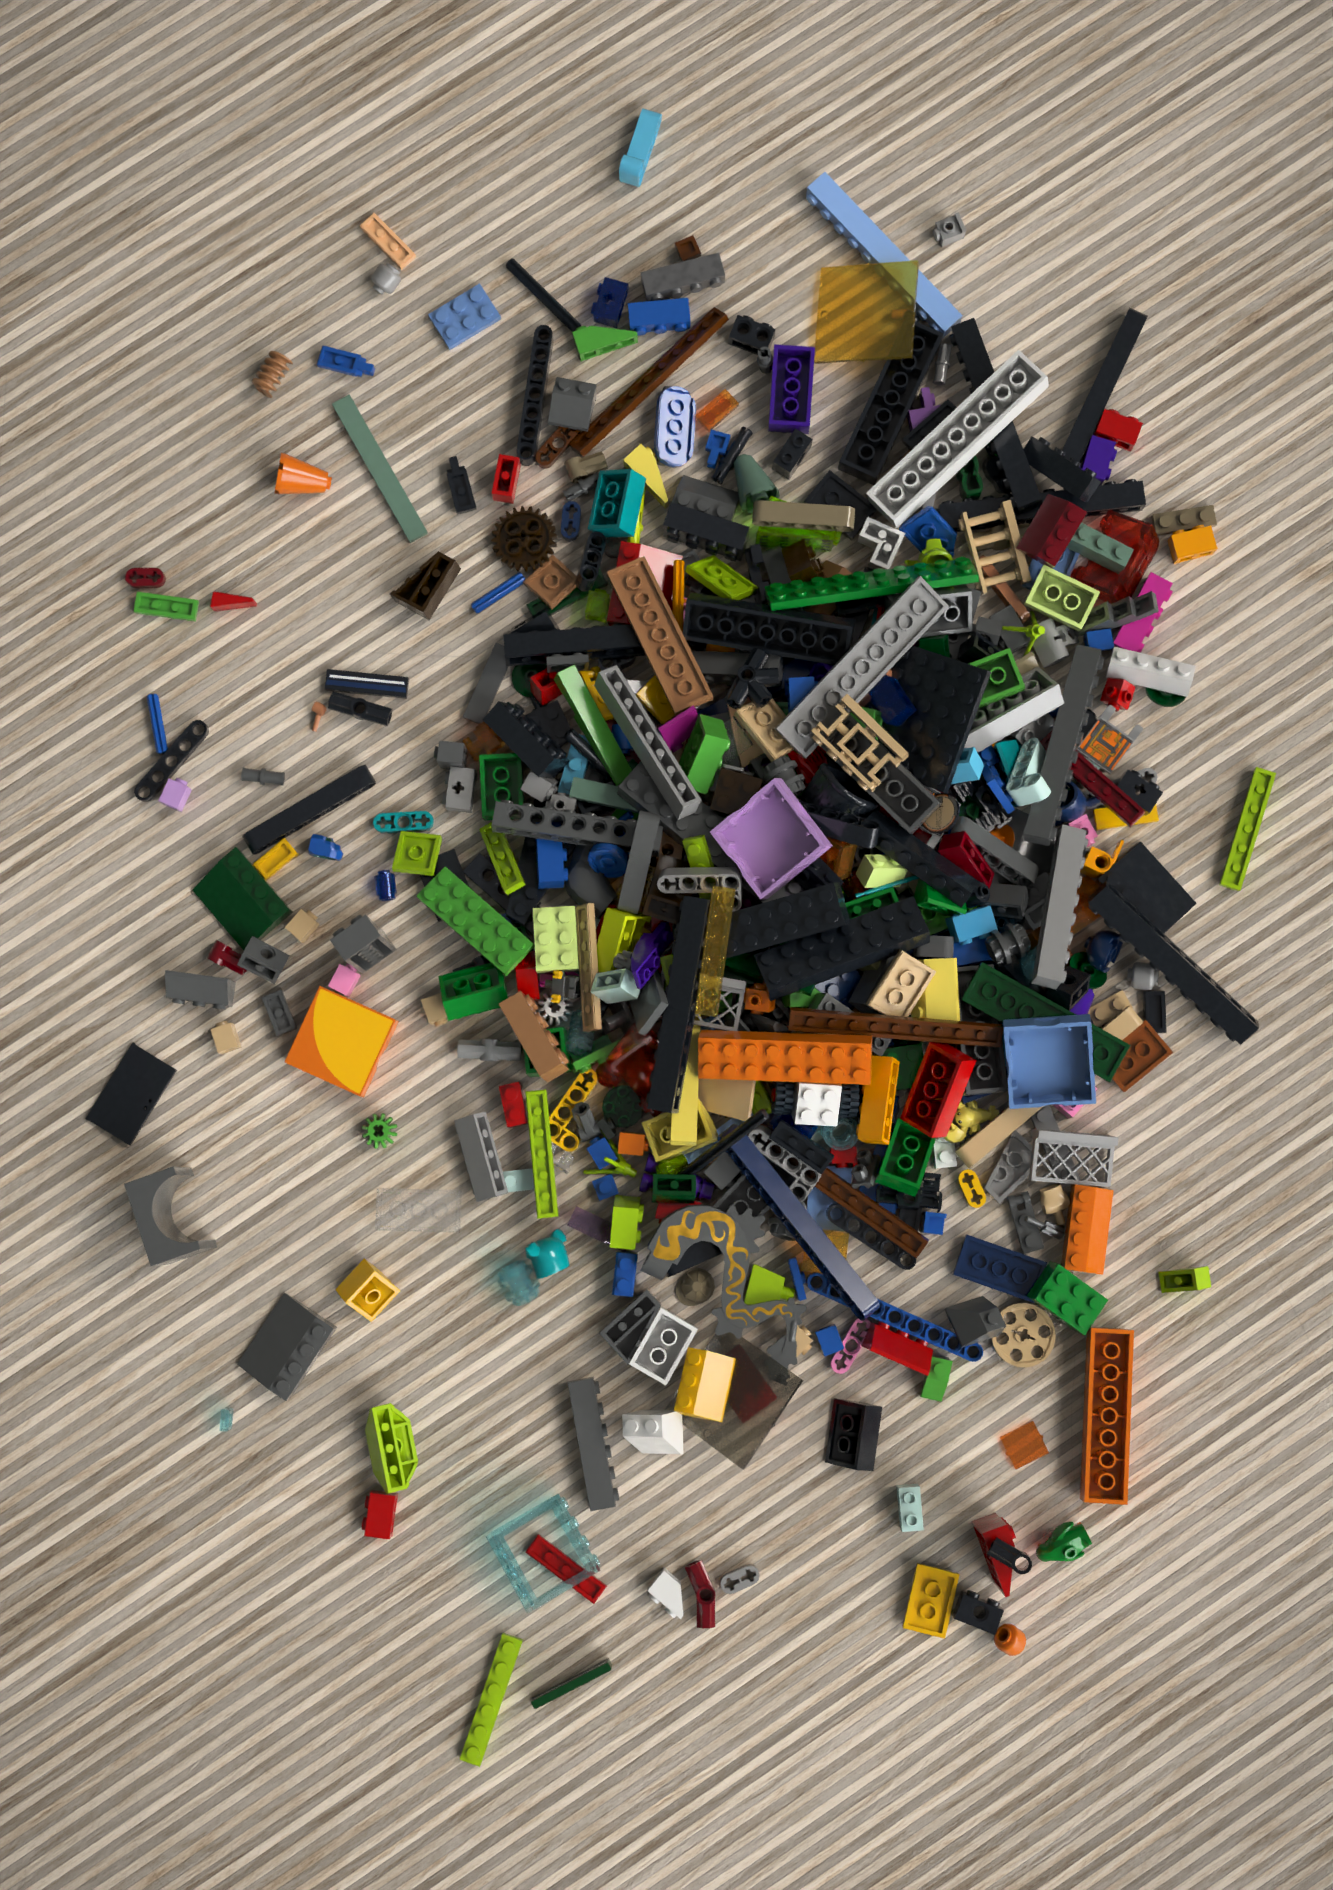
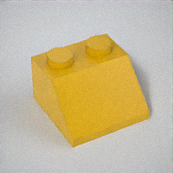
[335,1258,400,1322]

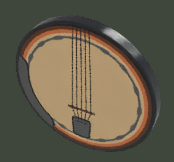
[922,793,960,834]

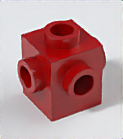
[1100,678,1135,712]

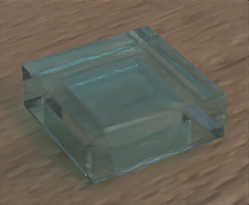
[219,1407,234,1431]

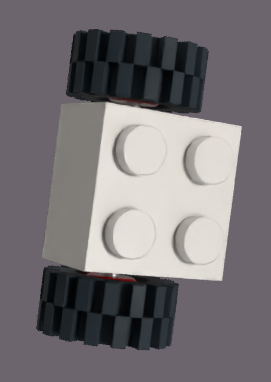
[770,1081,859,1126]

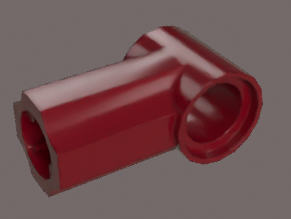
[206,940,247,976]

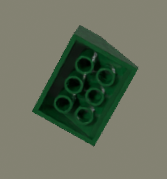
[192,847,293,950]

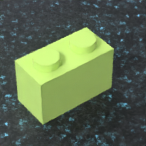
[856,854,908,888]

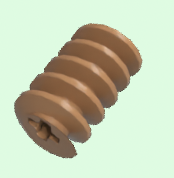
[252,351,293,398]

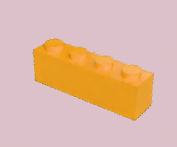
[856,1056,900,1145]

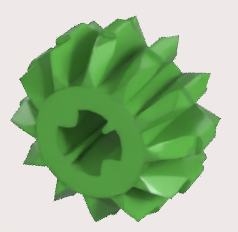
[362,1113,398,1149]

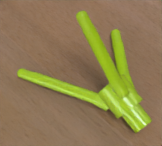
[1002,611,1045,657]
[583,1130,637,1178]

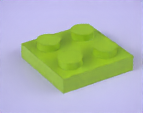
[392,831,442,876]

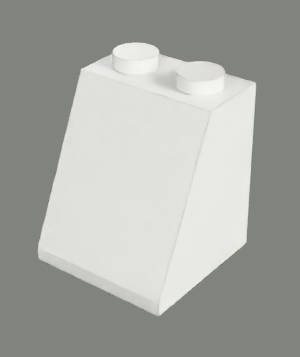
[622,1410,683,1454]

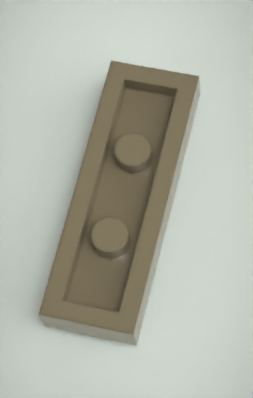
[1151,505,1217,536]

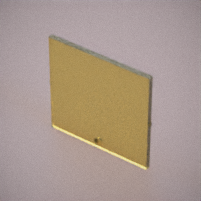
[814,260,919,364]

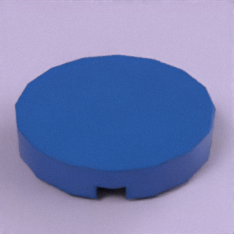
[587,843,629,878]

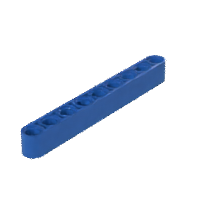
[806,1272,983,1362]

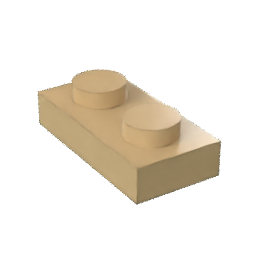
[1088,990,1133,1027]

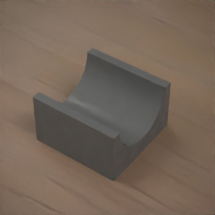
[124,1166,217,1266]

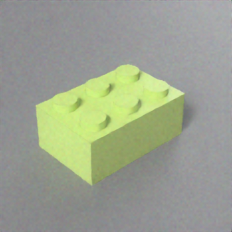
[1023,565,1100,631]
[533,906,579,974]

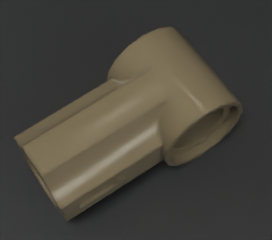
[564,451,608,483]

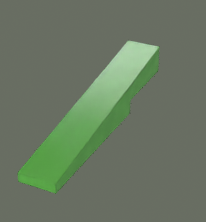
[554,665,632,786]

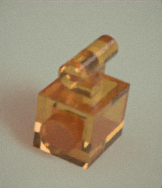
[462,722,505,762]

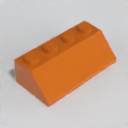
[1061,1184,1114,1275]

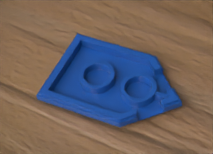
[899,506,957,558]

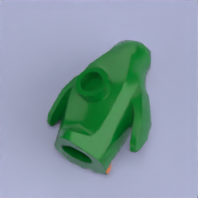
[1036,1522,1092,1562]

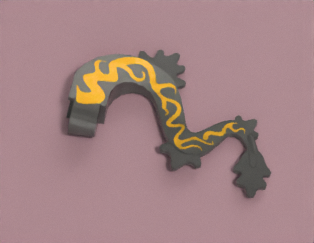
[640,1204,807,1381]

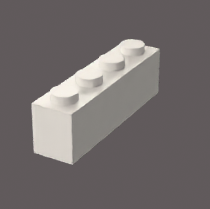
[1106,647,1196,697]

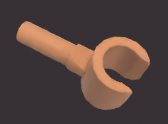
[312,701,326,732]

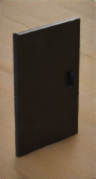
[85,1042,177,1146]

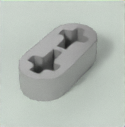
[720,1564,760,1594]

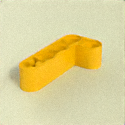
[549,1069,598,1152]

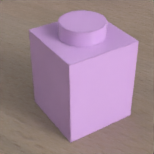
[158,778,192,812]

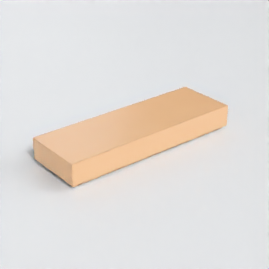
[360,213,416,270]

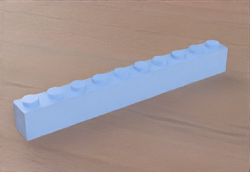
[806,172,963,338]

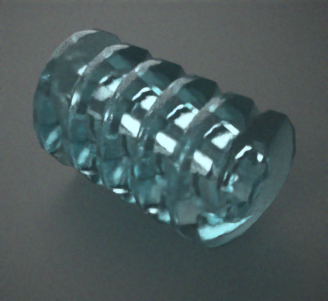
[566,1010,595,1057]

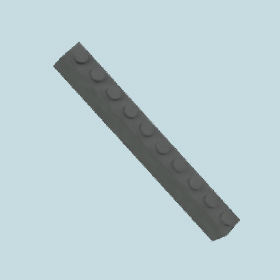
[1024,645,1104,846]

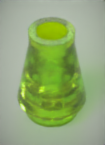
[655,1154,688,1174]

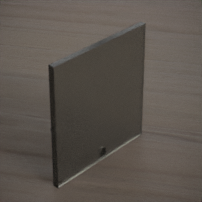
[664,1332,803,1470]

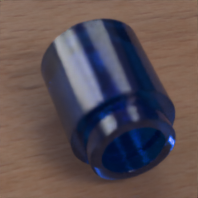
[374,870,397,901]

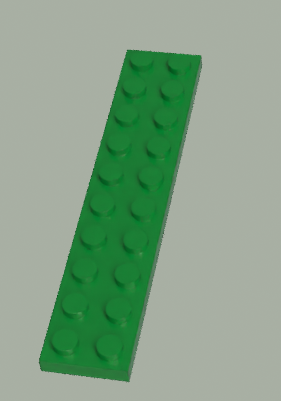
[765,557,979,611]

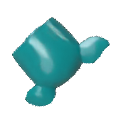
[525,1229,570,1279]

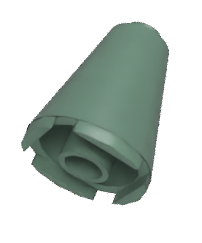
[734,454,780,514]

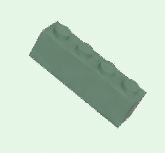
[1066,523,1134,574]

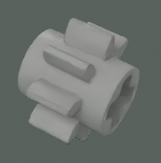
[613,950,633,972]

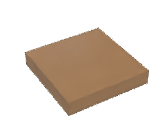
[523,555,577,609]

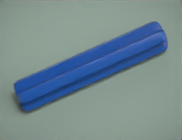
[471,572,525,613]
[146,694,168,754]

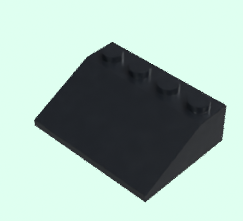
[1094,842,1197,933]

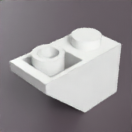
[647,1568,683,1619]

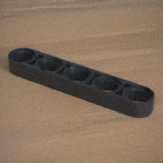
[134,720,209,802]
[826,1204,916,1270]

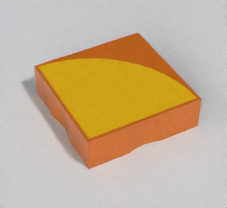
[285,986,399,1098]

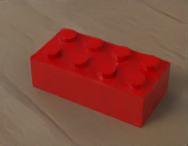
[900,1042,976,1138]

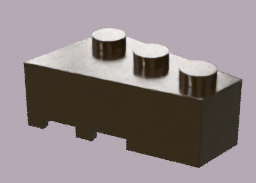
[390,551,461,620]

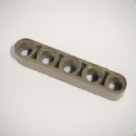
[752,500,855,532]

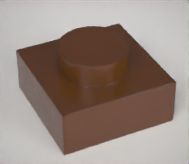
[675,235,701,262]

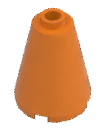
[274,453,332,494]

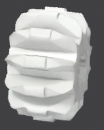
[538,991,573,1025]

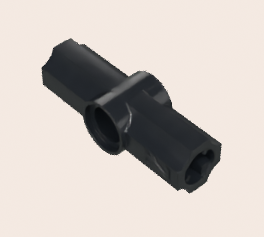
[328,691,393,727]

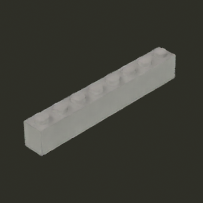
[594,665,701,820]
[1031,824,1088,990]

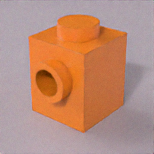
[618,1131,650,1156]

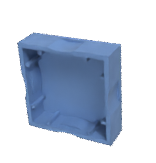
[1003,1014,1096,1109]

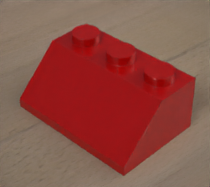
[861,1321,933,1376]

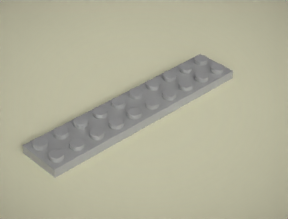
[774,576,949,759]

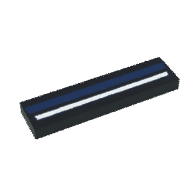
[325,669,409,699]

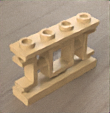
[811,694,909,792]

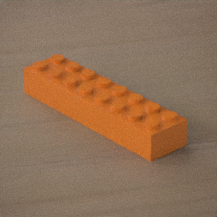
[698,1030,872,1085]
[1080,1327,1134,1505]

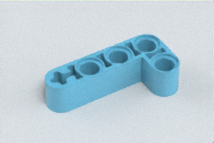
[619,108,662,187]

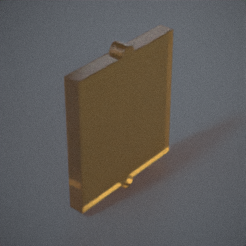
[1000,1421,1049,1469]

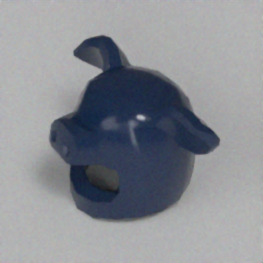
[1055,781,1101,826]

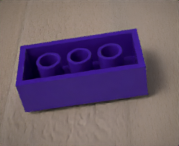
[768,344,815,434]

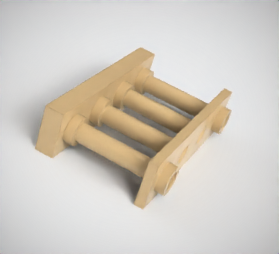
[958,500,1031,595]

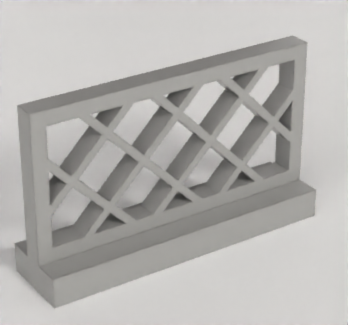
[659,969,747,1031]
[1029,1128,1118,1187]

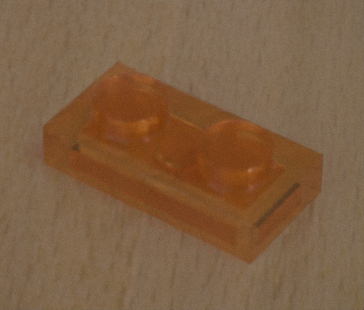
[695,389,739,432]

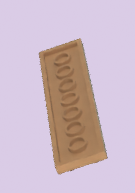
[607,556,713,716]

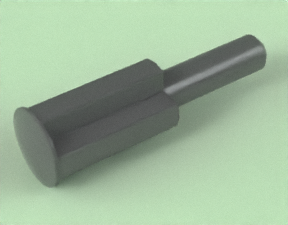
[1025,1215,1065,1240]

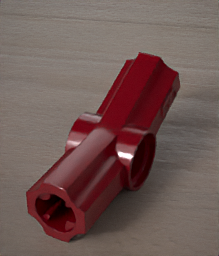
[685,1559,716,1629]

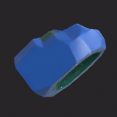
[308,834,343,861]

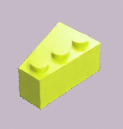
[597,908,652,972]

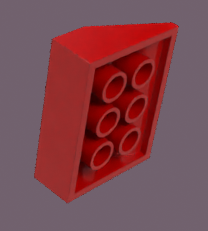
[607,541,683,626]
[971,1513,1016,1597]

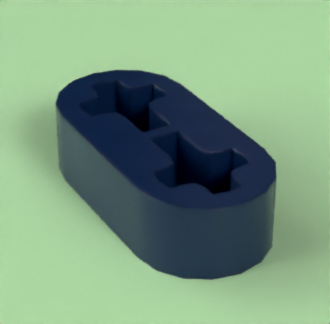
[561,501,581,541]

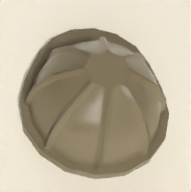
[676,1268,715,1306]

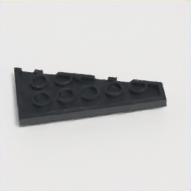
[506,798,583,927]

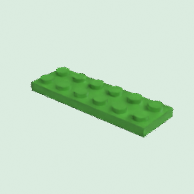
[416,867,535,976]

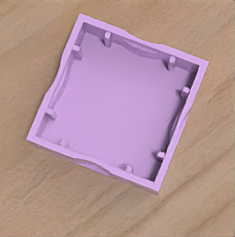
[710,778,832,900]

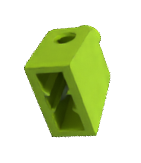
[744,1264,795,1305]

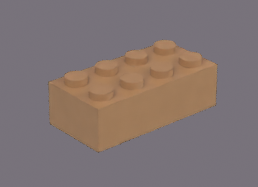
[499,991,570,1082]

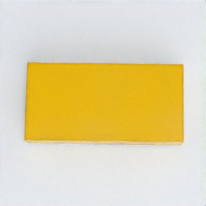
[253,838,298,881]

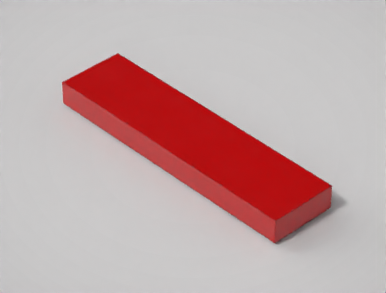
[525,1534,607,1604]

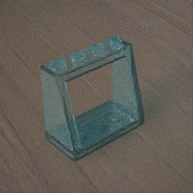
[486,1494,601,1614]

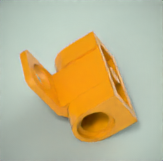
[1080,840,1124,878]

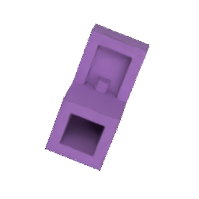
[907,387,941,432]

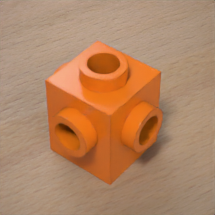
[743,983,776,1014]

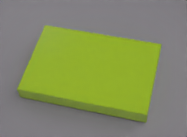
[685,555,758,600]

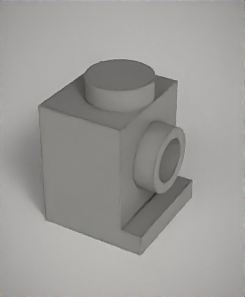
[933,212,966,247]

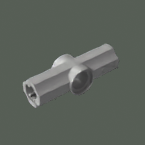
[457,1039,522,1061]

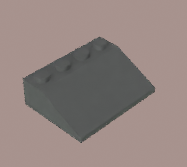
[237,1292,337,1401]

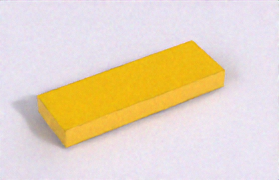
[1093,804,1159,831]

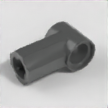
[572,1102,602,1142]

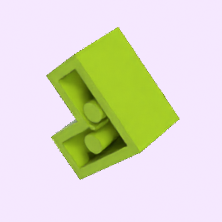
[610,1195,644,1250]

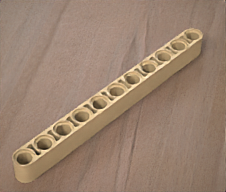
[955,1005,1143,1168]

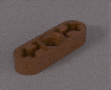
[536,426,581,469]

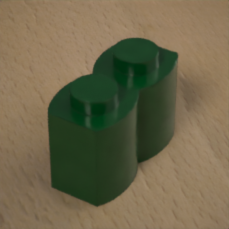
[956,455,983,500]

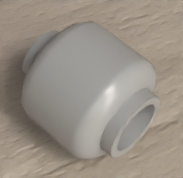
[371,262,401,295]
[1127,962,1159,990]

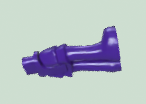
[639,1153,715,1200]

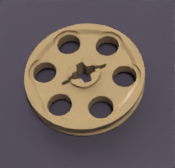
[991,1303,1056,1367]

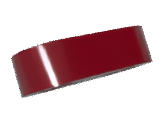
[125,568,166,588]

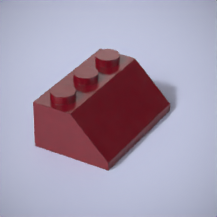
[1016,494,1087,569]

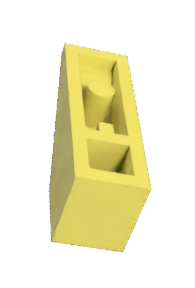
[623,444,668,509]

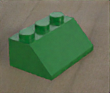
[438,963,508,1021]

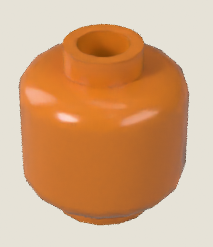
[994,1623,1026,1656]

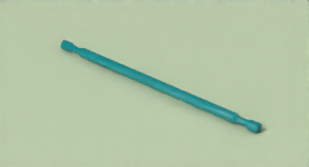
[855,876,919,898]

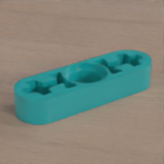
[373,811,434,833]

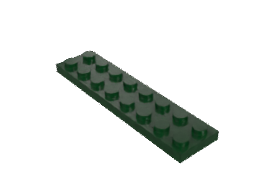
[961,962,1131,1082]

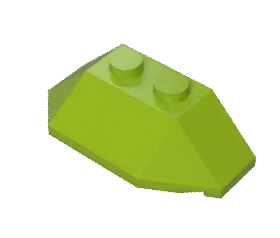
[365,1403,418,1494]

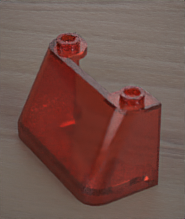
[1071,510,1160,604]
[604,1022,662,1117]

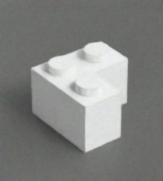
[858,517,905,570]

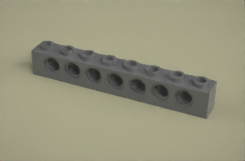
[492,800,663,857]

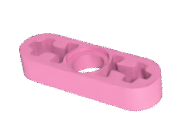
[830,1318,871,1374]

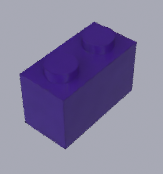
[1081,435,1117,486]

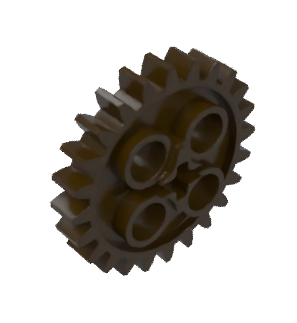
[491,506,558,572]

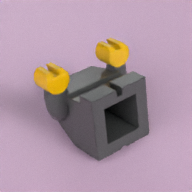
[545,970,581,1003]

